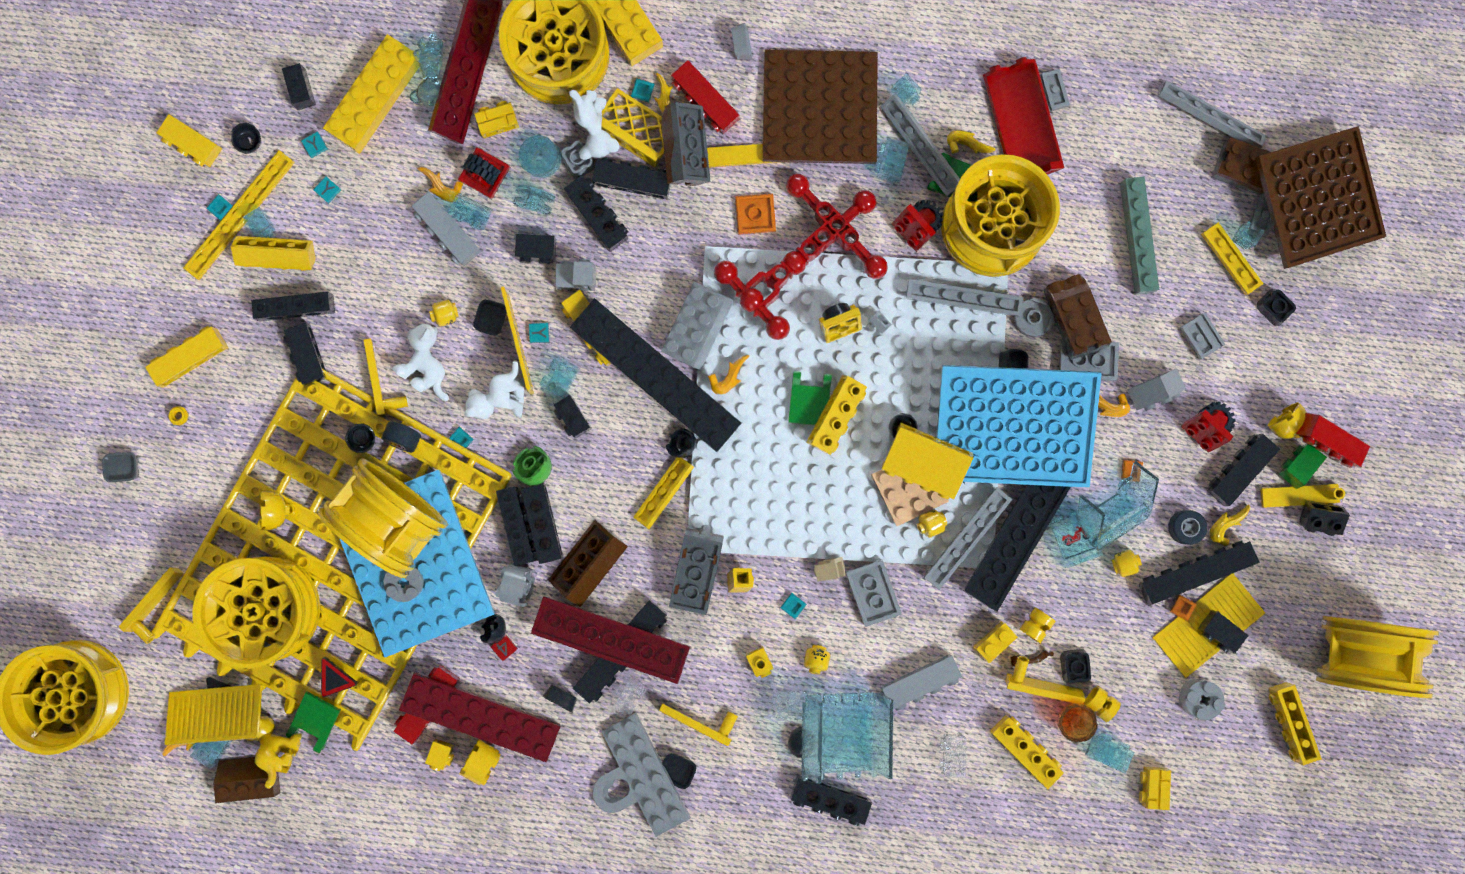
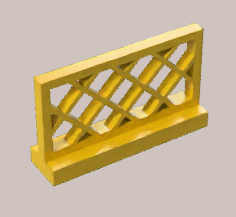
[601,88,664,168]

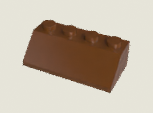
[548,520,628,607]

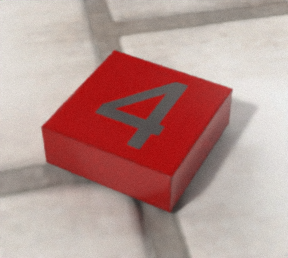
[491,634,518,661]

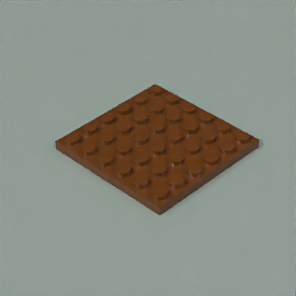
[763,49,878,164]
[1255,126,1387,269]

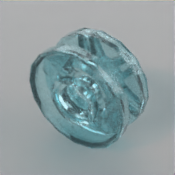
[518,135,562,178]
[512,185,556,215]

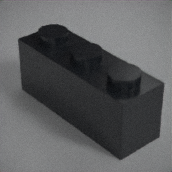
[283,322,326,385]

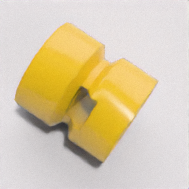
[1020,607,1056,644]
[1083,686,1121,722]

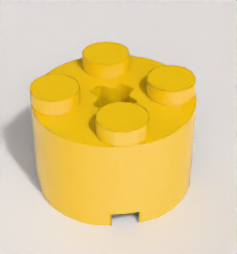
[459,739,501,786]

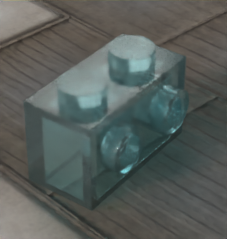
[875,138,910,184]
[448,193,493,230]
[539,356,580,401]
[1085,732,1135,774]
[190,740,233,769]

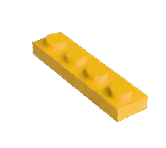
[1201,222,1264,296]
[633,458,694,529]

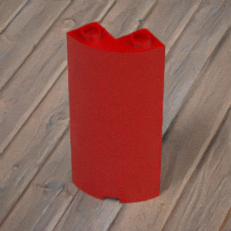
[983,57,1065,175]

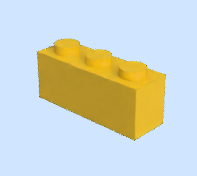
[156,114,222,167]

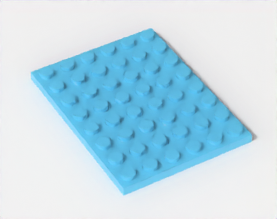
[936,365,1102,487]
[340,470,495,657]

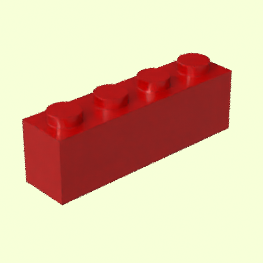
[671,60,740,134]
[1296,413,1370,468]
[393,665,460,745]

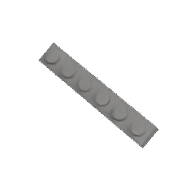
[1159,81,1266,148]
[880,94,960,196]
[906,279,1023,317]
[924,487,1012,590]

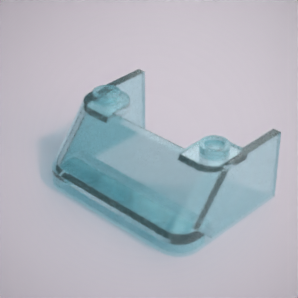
[1076,461,1159,551]

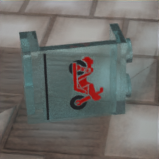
[1048,509,1103,568]

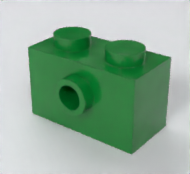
[1279,443,1327,489]

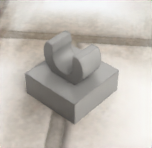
[866,311,892,336]

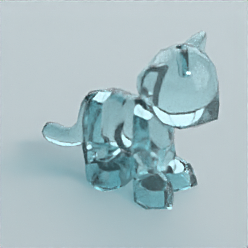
[410,31,444,107]

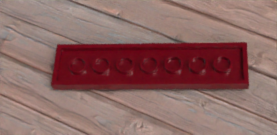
[428,0,504,144]
[530,596,691,684]
[399,672,561,763]

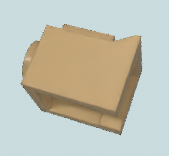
[814,557,846,582]

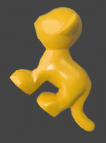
[246,715,303,789]

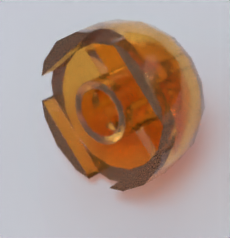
[1057,703,1098,743]

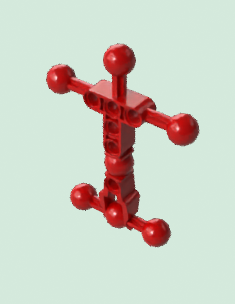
[714,174,888,340]

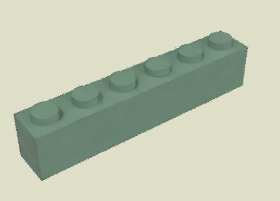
[1120,176,1160,295]

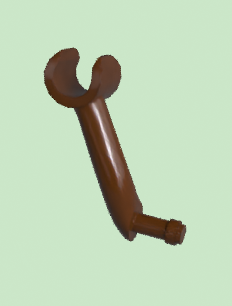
[1010,650,1054,667]

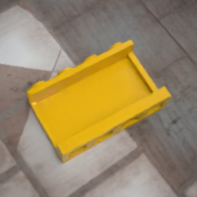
[882,423,974,499]

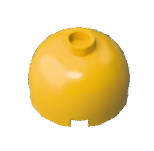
[1268,402,1307,439]
[259,491,289,530]

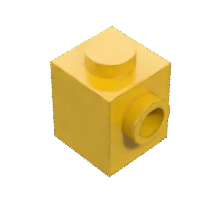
[727,568,754,593]
[746,646,774,678]
[425,739,454,771]

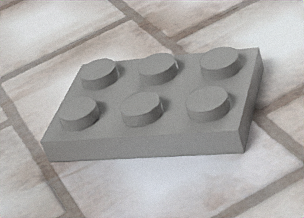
[1059,339,1119,381]
[846,559,902,627]

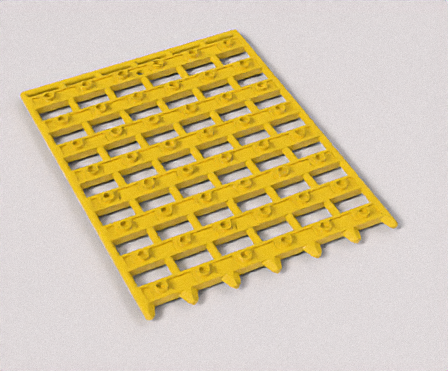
[151,369,512,751]

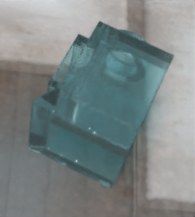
[891,73,922,106]
[243,207,276,238]
[1233,221,1265,249]

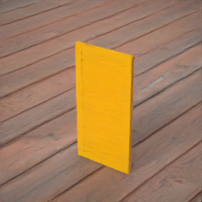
[501,286,534,394]
[1152,573,1265,678]
[165,684,262,745]

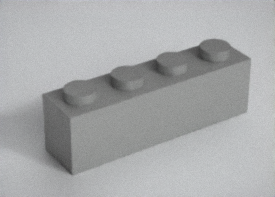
[412,191,481,266]
[880,654,962,711]

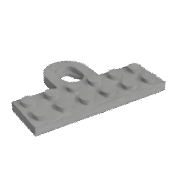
[593,713,691,837]

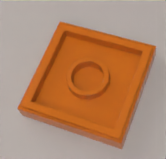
[735,194,776,235]

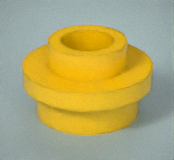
[168,406,189,426]

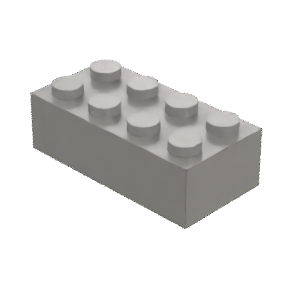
[661,282,734,370]

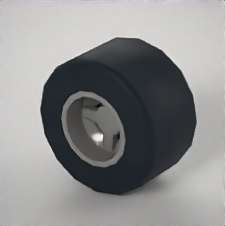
[1168,510,1207,545]

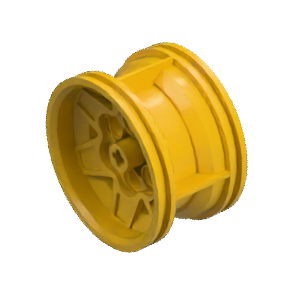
[499,0,610,105]
[941,155,1060,277]
[318,458,448,578]
[192,556,320,668]
[1316,616,1439,698]
[0,640,129,755]

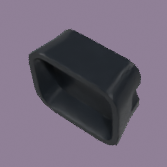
[1257,289,1296,326]
[473,299,507,336]
[999,349,1029,369]
[1060,649,1091,684]
[542,684,577,713]
[662,753,697,789]

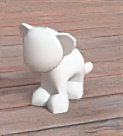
[569,90,619,160]
[392,324,449,401]
[464,361,525,419]

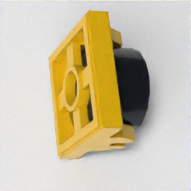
[818,303,862,343]

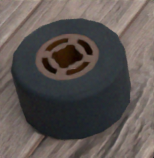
[381,421,421,453]

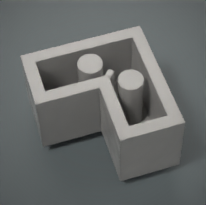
[555,259,596,291]
[1128,368,1186,411]

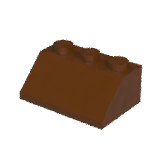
[213,757,280,803]

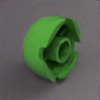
[512,446,552,486]

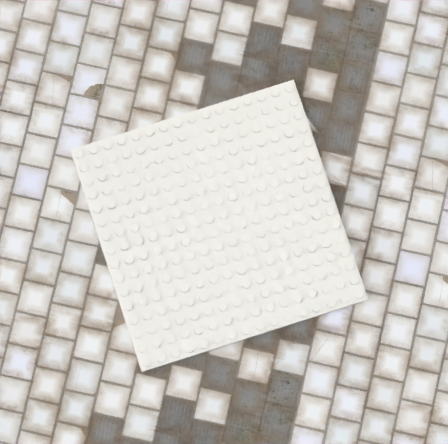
[688,246,1008,568]

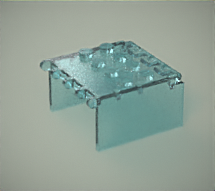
[802,692,893,784]

